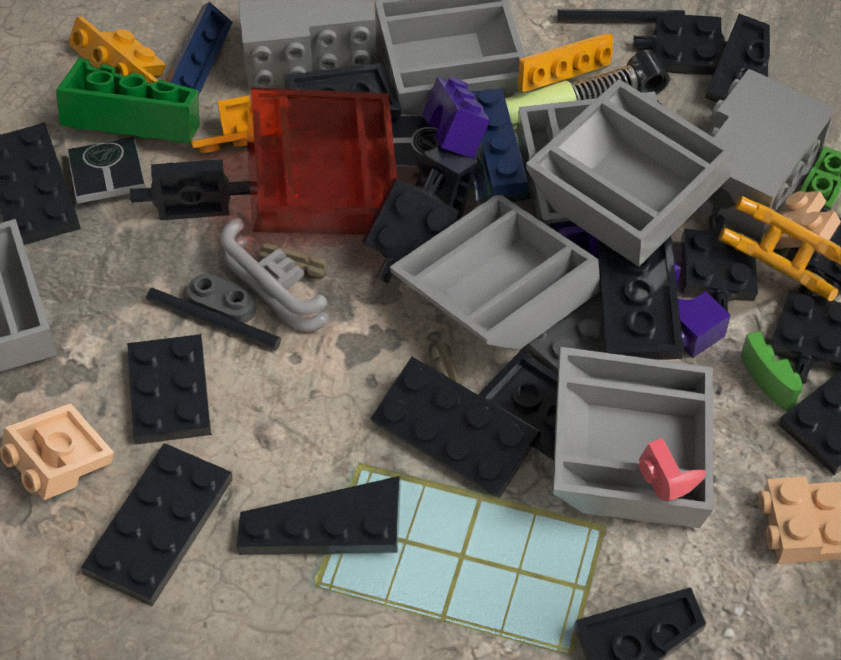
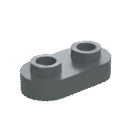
[187,274,257,323]

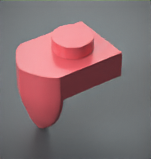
[639,438,706,502]

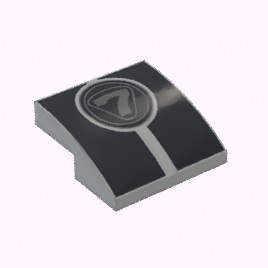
[378,115,440,180]
[67,136,146,204]

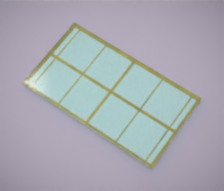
[314,462,607,656]

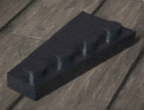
[236,476,401,555]

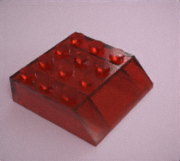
[247,87,397,235]

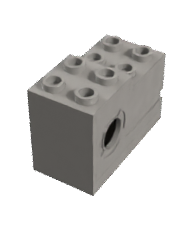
[238,0,376,90]
[696,69,836,242]

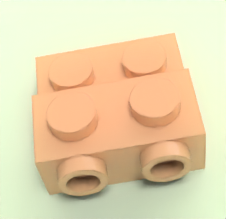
[0,403,114,500]
[758,476,841,564]

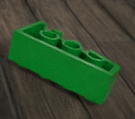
[56,57,200,143]

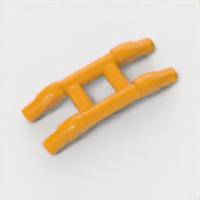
[718,196,841,301]

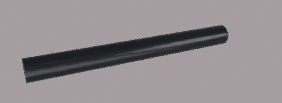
[557,9,685,23]
[146,287,281,351]

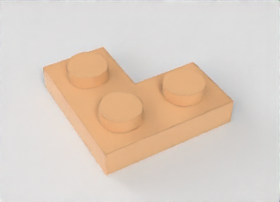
[761,191,841,249]

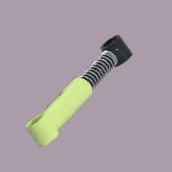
[479,50,670,146]

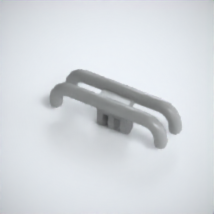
[220,218,329,332]

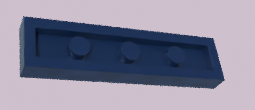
[166,1,233,94]
[472,88,528,196]

